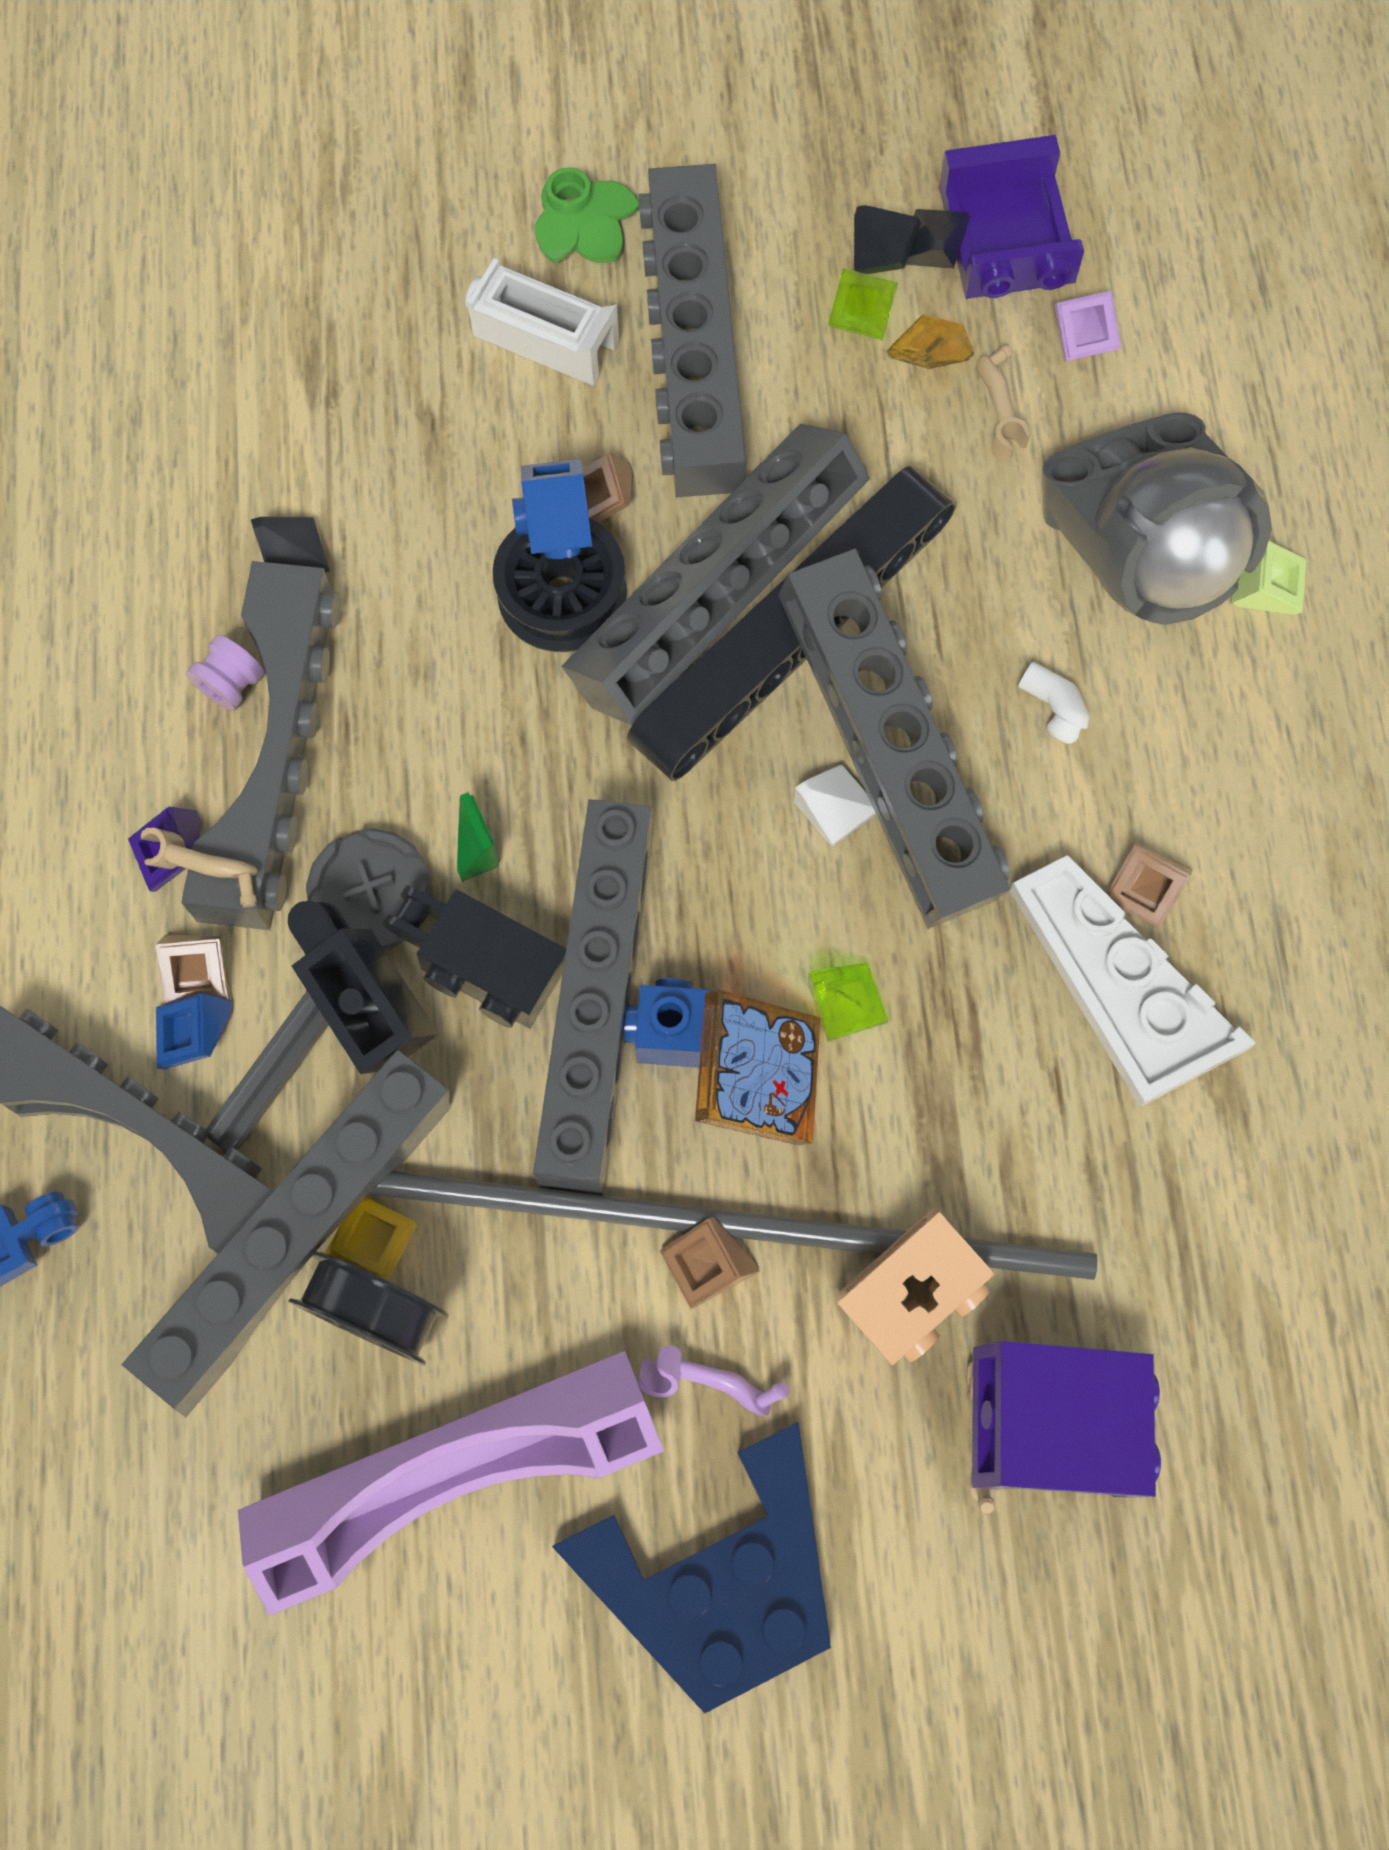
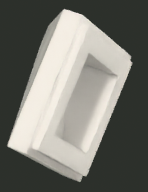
[794,764,876,847]

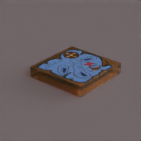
[695,989,821,1146]

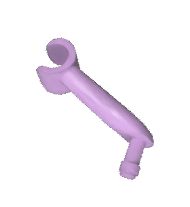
[639,1345,790,1416]

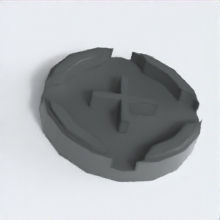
[306,828,433,950]

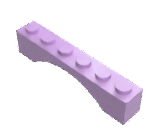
[238,1351,664,1616]

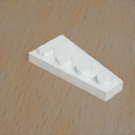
[1010,855,1256,1107]

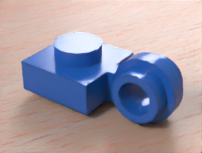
[0,1192,79,1287]

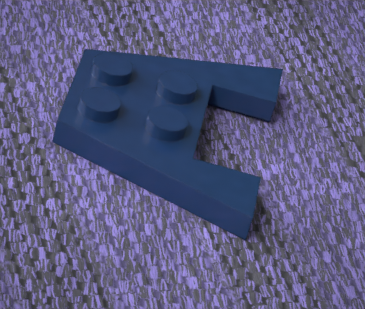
[552,1422,831,1714]

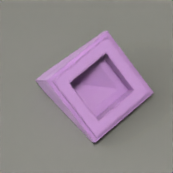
[1054,291,1121,362]

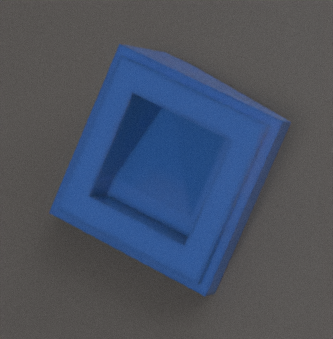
[156,993,232,1070]

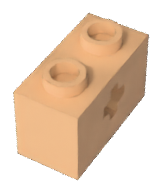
[835,1207,994,1366]

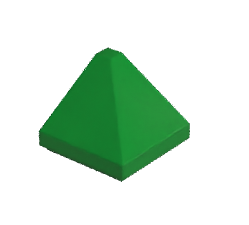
[457,792,500,882]

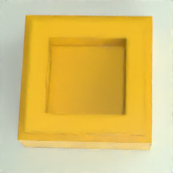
[326,1197,418,1281]

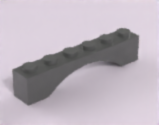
[181,561,340,930]
[0,1006,273,1254]
[121,1049,450,1417]

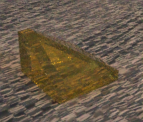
[887,315,974,369]

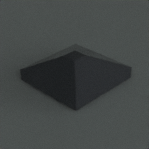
[854,205,921,276]
[906,209,970,269]
[250,517,330,573]

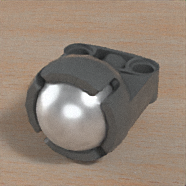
[1042,413,1272,625]

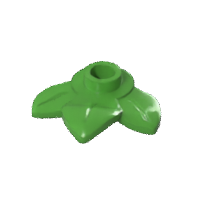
[535,168,639,263]

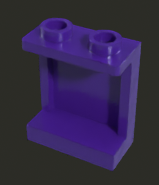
[939,135,1084,299]
[972,1341,1161,1498]

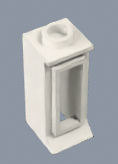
[465,258,620,386]

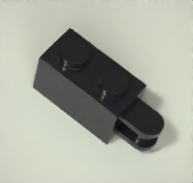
[382,885,566,1029]
[288,901,439,1074]

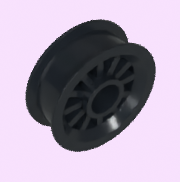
[493,518,627,652]
[288,1251,449,1366]

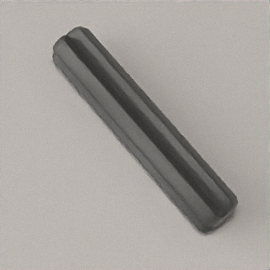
[206,991,328,1151]

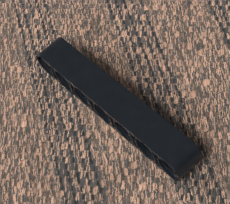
[627,466,956,781]

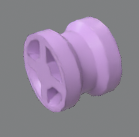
[186,635,265,711]

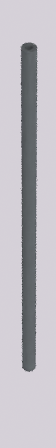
[369,1171,1098,1280]

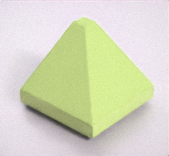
[1231,541,1307,615]

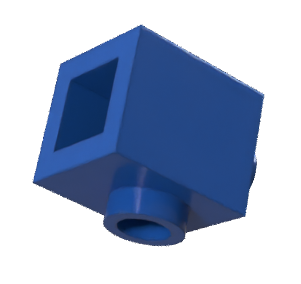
[512,459,592,559]
[624,978,718,1069]

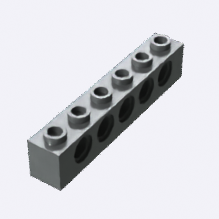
[638,164,746,498]
[561,424,870,725]
[778,548,1010,929]
[533,799,654,1195]

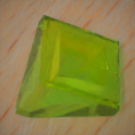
[828,268,898,341]
[807,963,888,1042]

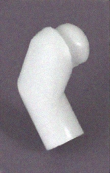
[1018,661,1090,744]

